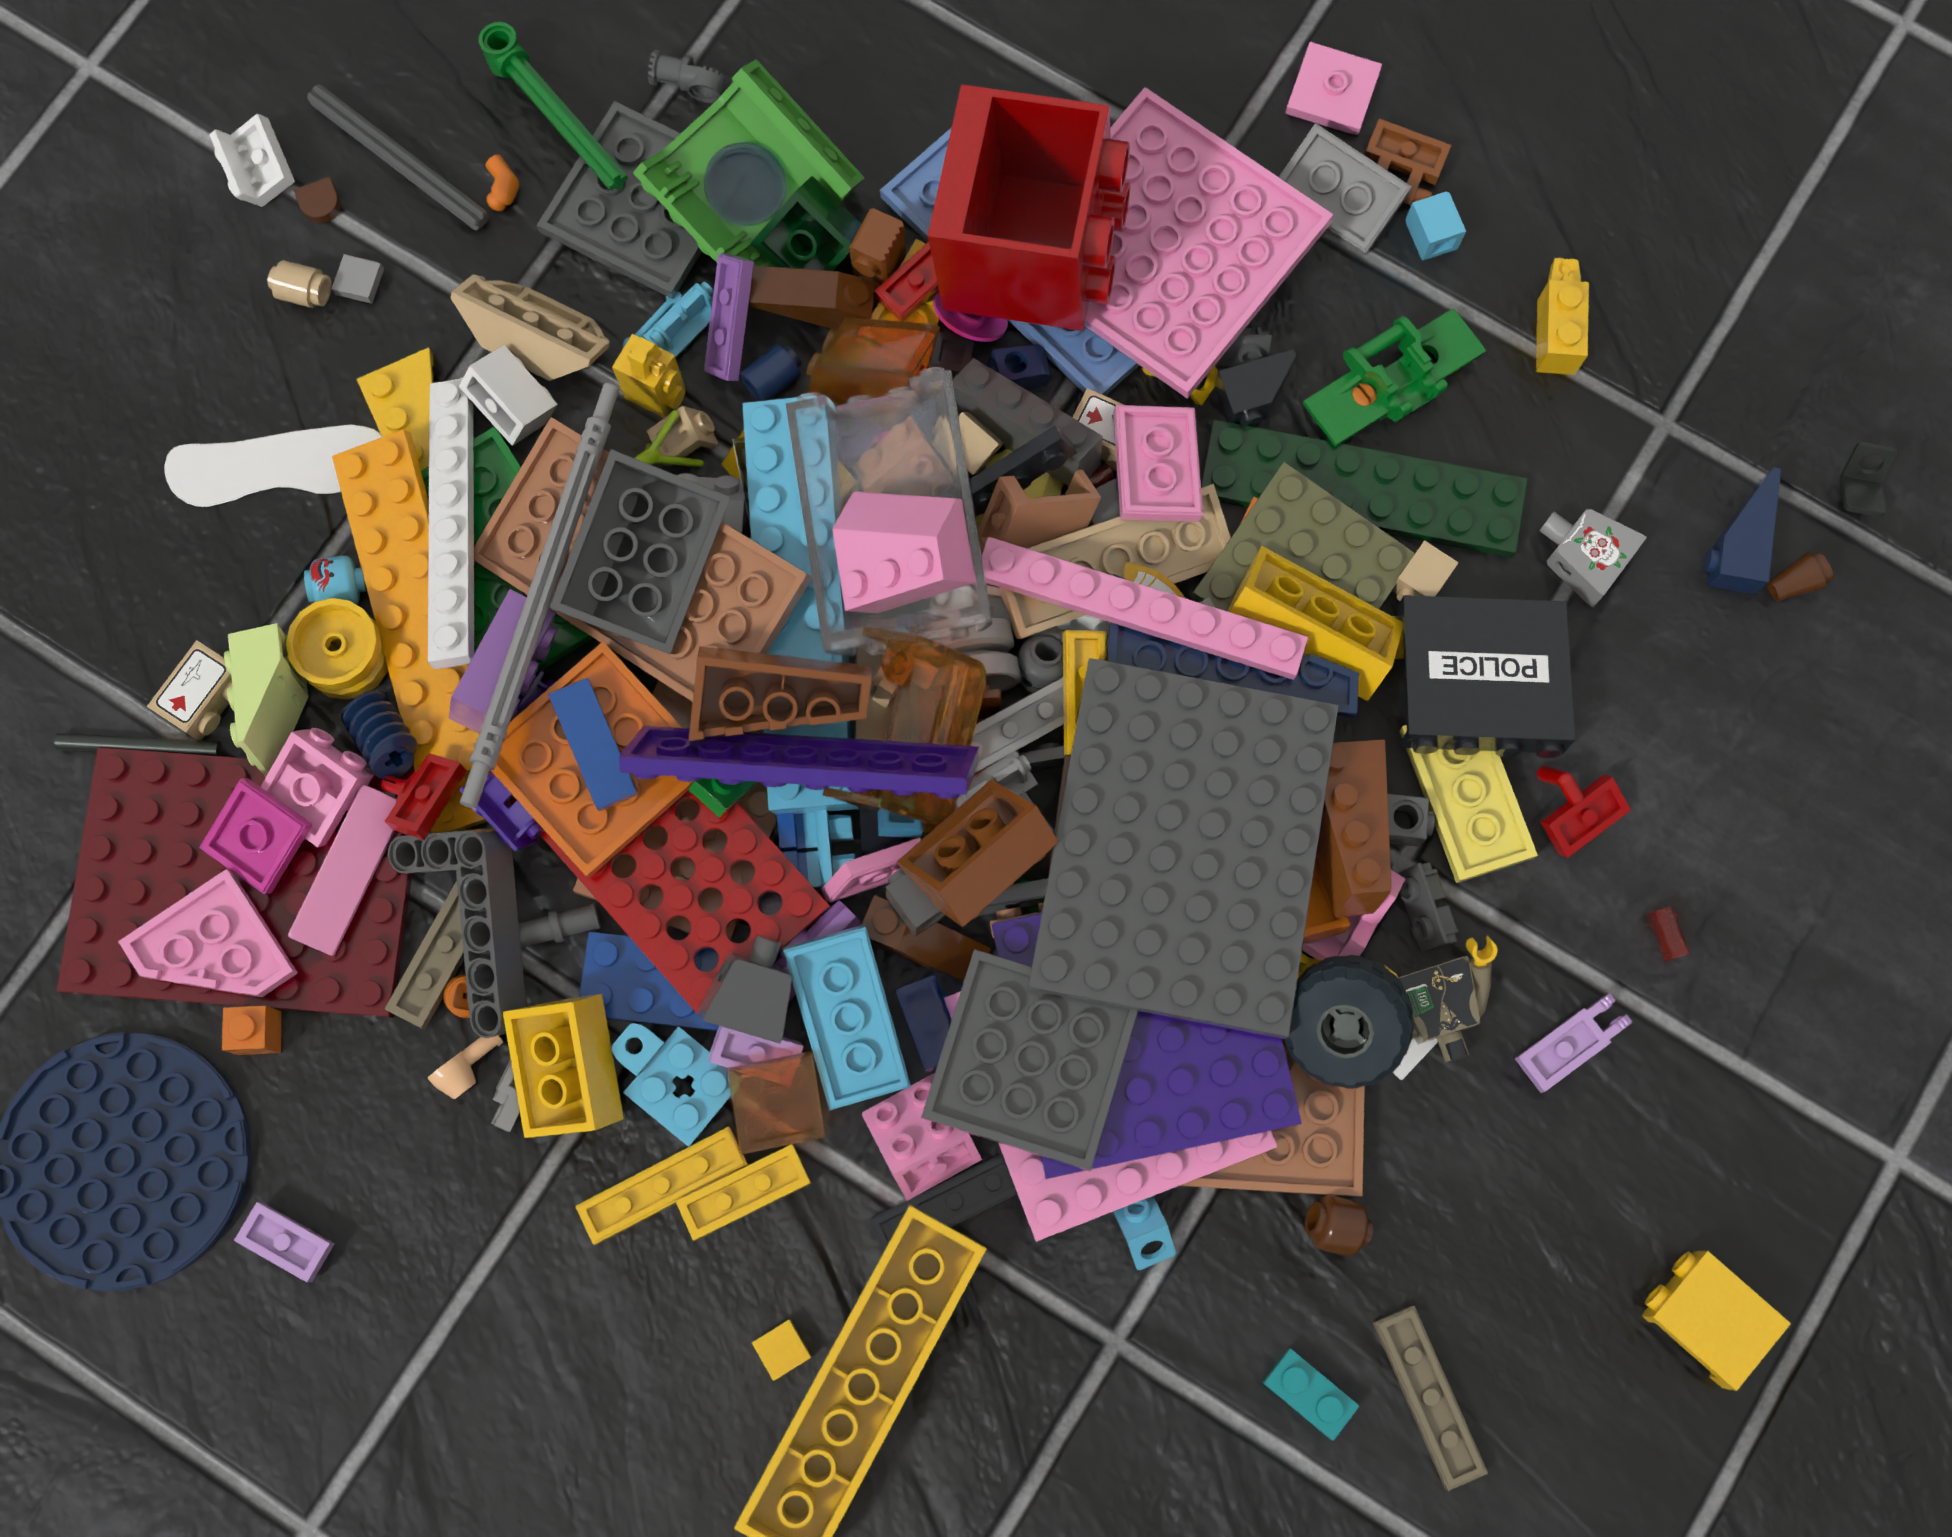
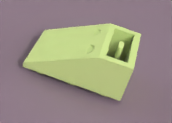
[224,623,308,778]

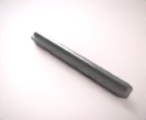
[307,85,489,230]

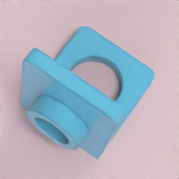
[1113,1196,1176,1270]

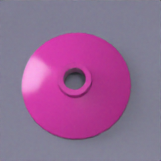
[933,290,1008,342]

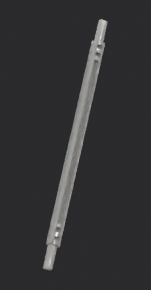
[460,383,619,809]

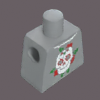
[1539,509,1647,608]

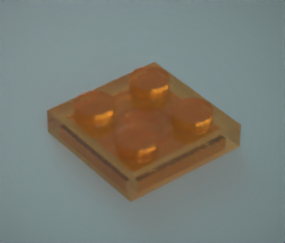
[726,1051,825,1154]

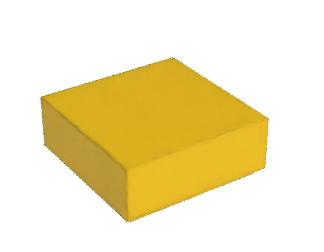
[752,1319,812,1381]

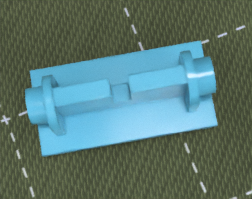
[643,282,714,358]

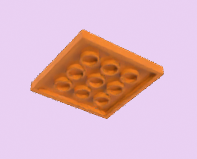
[491,642,694,879]

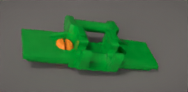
[1302,308,1486,447]

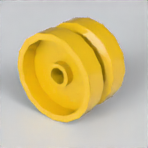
[286,598,388,700]

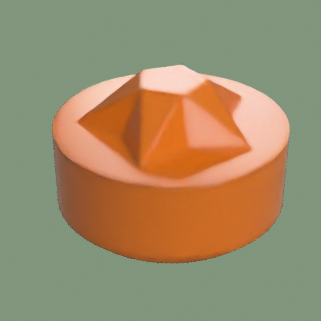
[443,974,470,1018]

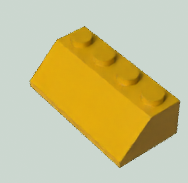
[1227,545,1403,701]

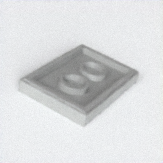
[1279,123,1412,255]

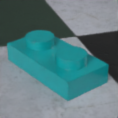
[1262,1348,1359,1441]

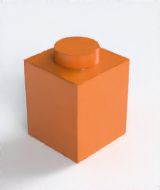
[222,1006,282,1055]

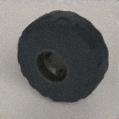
[1285,955,1414,1089]

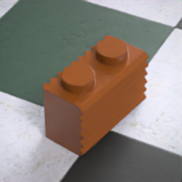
[849,208,906,291]

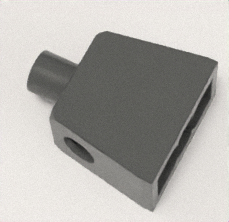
[698,935,792,1044]

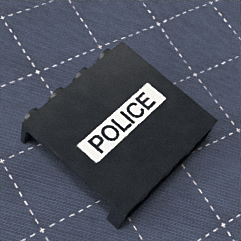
[1395,595,1576,758]

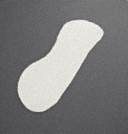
[164,425,382,507]

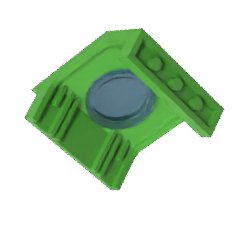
[633,59,865,267]

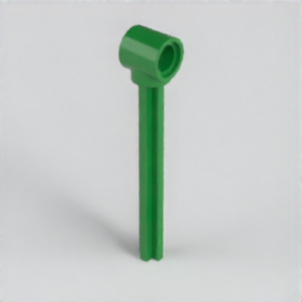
[479,22,628,191]

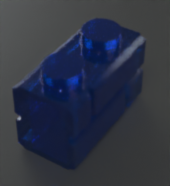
[895,975,952,1074]

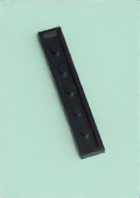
[869,1154,1018,1252]

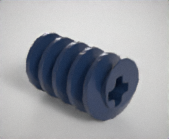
[341,690,418,779]

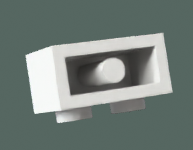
[459,345,558,446]

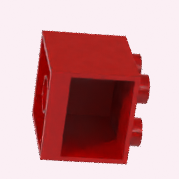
[928,84,1130,331]

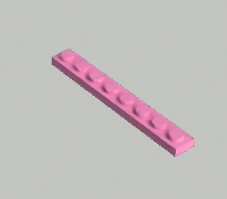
[975,537,1308,680]

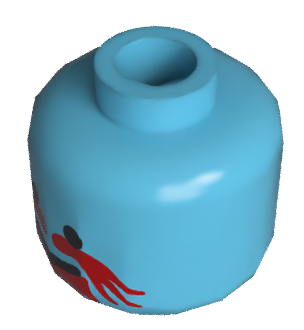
[304,556,367,605]

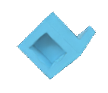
[1406,192,1466,261]

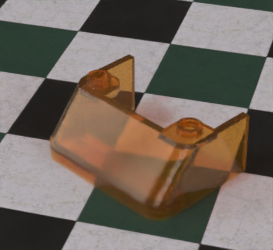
[823,627,986,825]

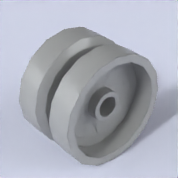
[923,617,1021,692]

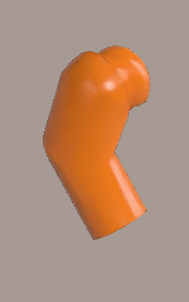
[485,155,520,211]

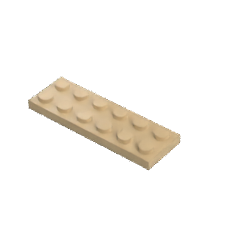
[999,484,1231,639]

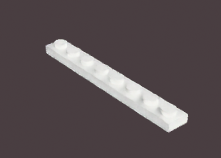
[428,378,474,669]

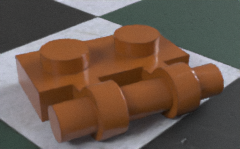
[1364,119,1451,205]

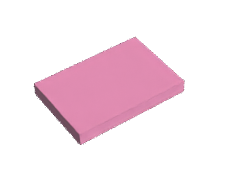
[1113,405,1203,522]

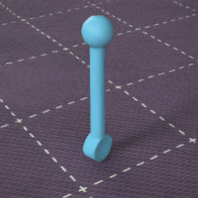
[623,291,682,348]

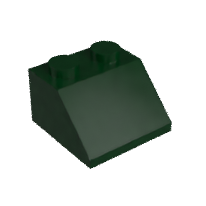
[750,176,862,271]

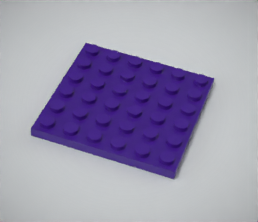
[991,913,1302,1179]

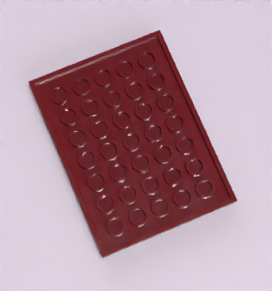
[56,747,415,1018]

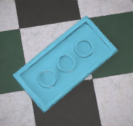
[783,924,911,1110]

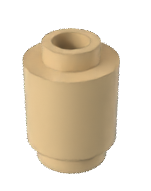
[268,260,331,308]

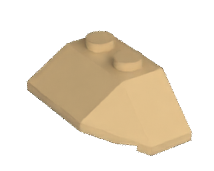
[451,274,610,381]

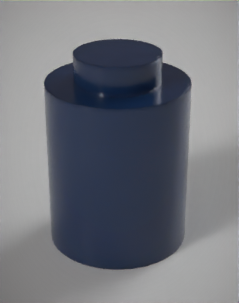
[739,344,802,401]

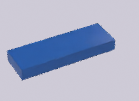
[548,678,638,811]

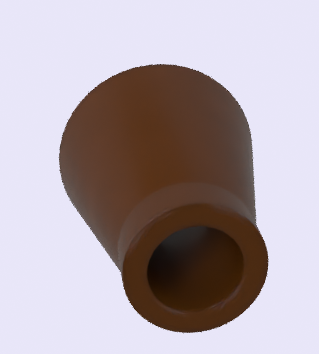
[1767,552,1834,602]

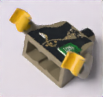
[1384,935,1498,1063]

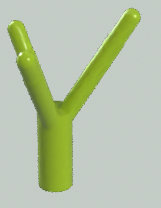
[634,410,704,467]

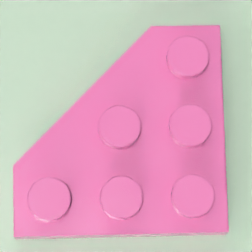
[118,869,298,997]

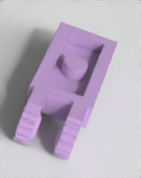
[1514,993,1633,1093]

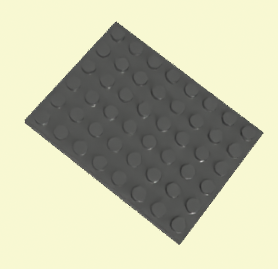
[1028,658,1339,1039]

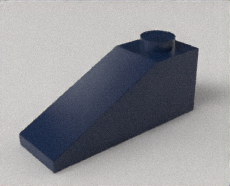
[1704,467,1781,594]

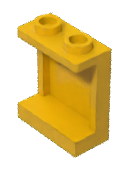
[1642,1251,1791,1391]

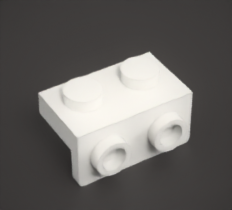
[210,114,295,207]

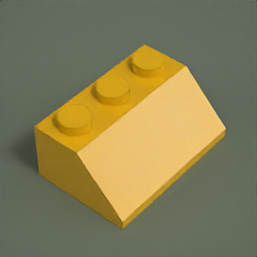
[503,994,624,1138]

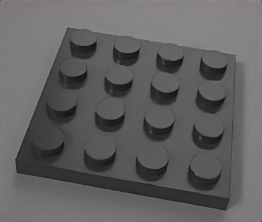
[537,101,749,299]
[921,949,1138,1172]

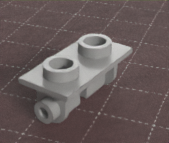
[949,751,1038,810]

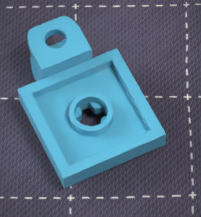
[611,1023,743,1147]

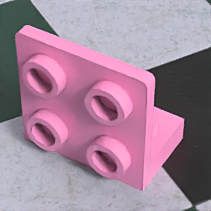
[862,1074,982,1201]

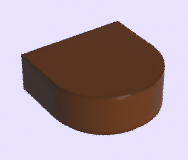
[293,177,341,223]

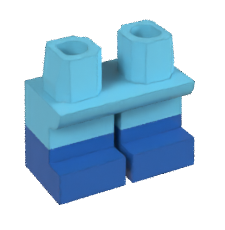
[777,810,855,891]

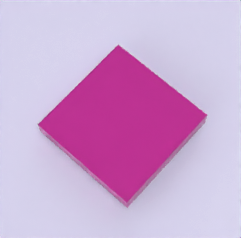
[199,778,313,895]

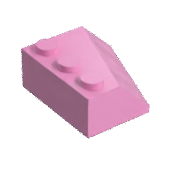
[832,492,976,613]

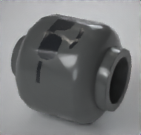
[1017,634,1063,693]

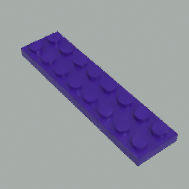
[619,726,979,799]

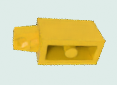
[1536,258,1589,375]
[612,334,686,418]

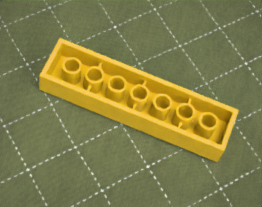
[734,1204,986,1537]

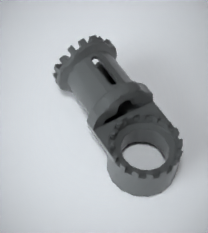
[648,50,725,103]

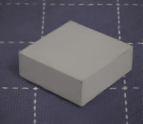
[331,254,384,304]

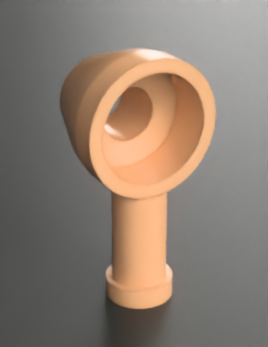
[428,1035,504,1100]

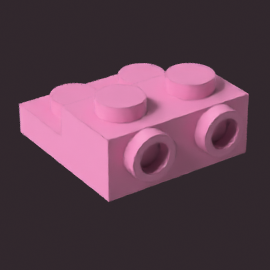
[261,728,374,847]

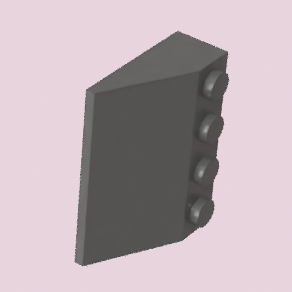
[550,449,731,654]

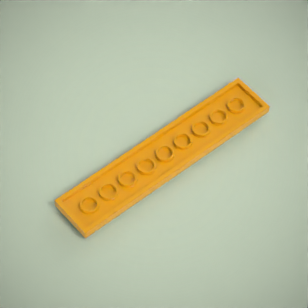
[332,429,512,833]

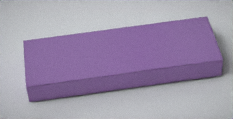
[704,253,754,381]

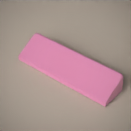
[288,784,396,957]

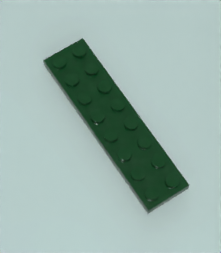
[1201,420,1527,558]

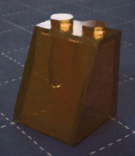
[806,317,940,431]

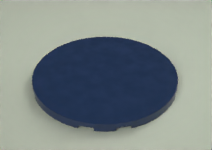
[0,1032,251,1291]

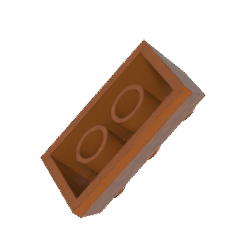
[897,779,1059,927]

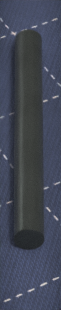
[54,733,222,756]

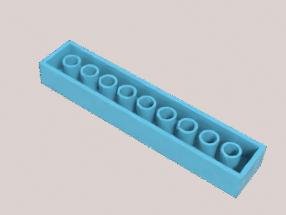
[742,395,860,815]

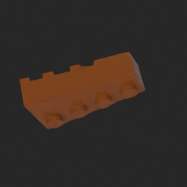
[689,646,872,741]
[1316,740,1392,917]

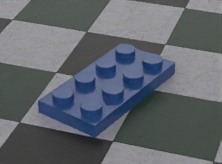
[579,932,719,1032]

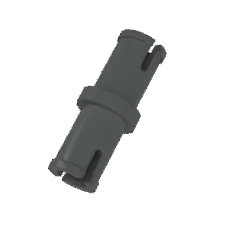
[519,903,601,949]

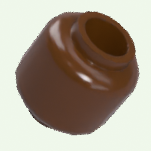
[1305,1194,1373,1257]

